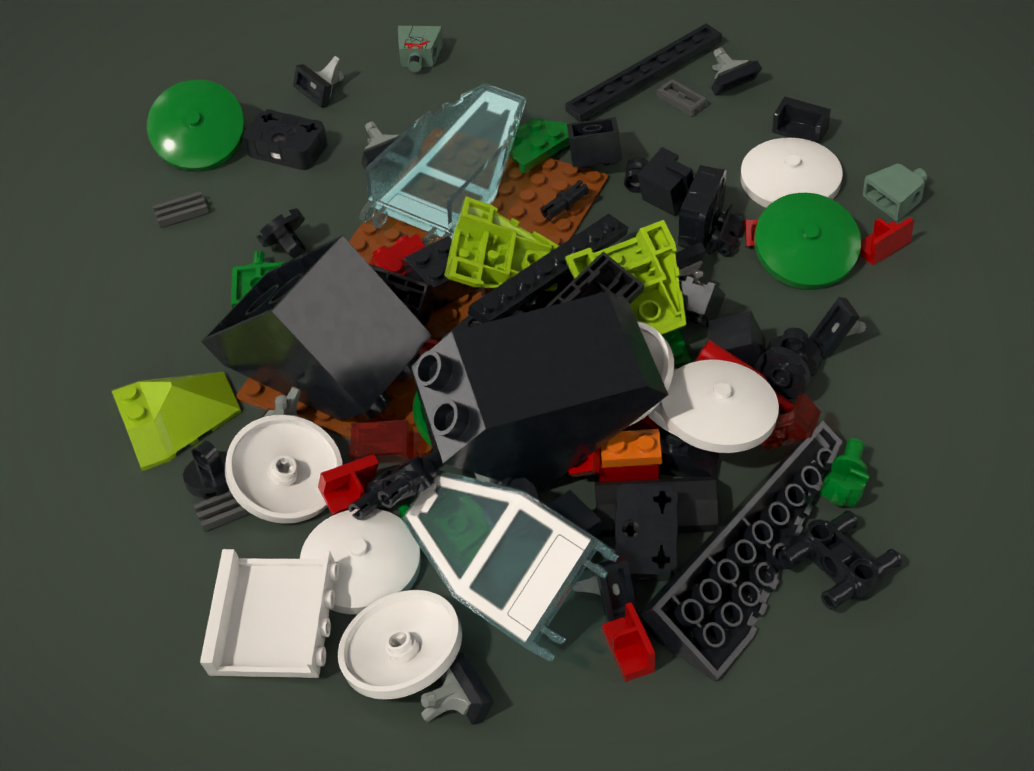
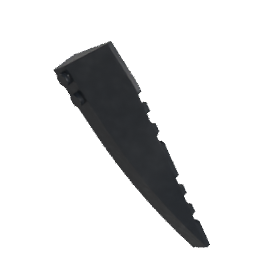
[638,420,842,681]

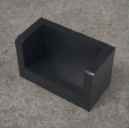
[772,97,831,144]

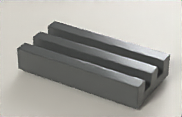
[656,79,708,117]
[153,191,209,228]
[194,491,251,532]

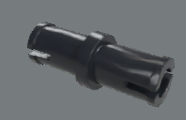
[540,180,589,221]

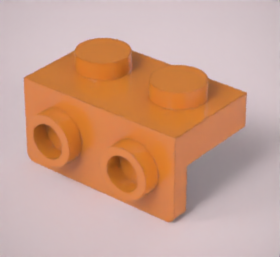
[601,429,662,468]

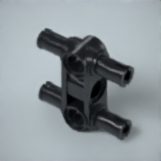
[348,447,445,520]
[778,510,902,610]

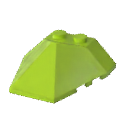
[445,197,559,291]
[565,220,686,335]
[111,372,241,471]

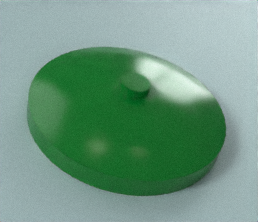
[147,80,245,172]
[754,192,861,290]

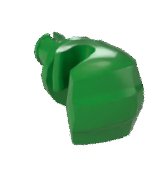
[820,438,870,507]

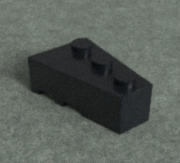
[679,276,726,326]

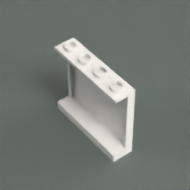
[200,549,339,678]

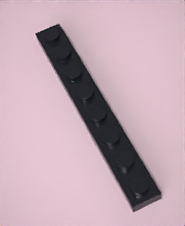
[565,23,722,122]
[468,213,629,324]

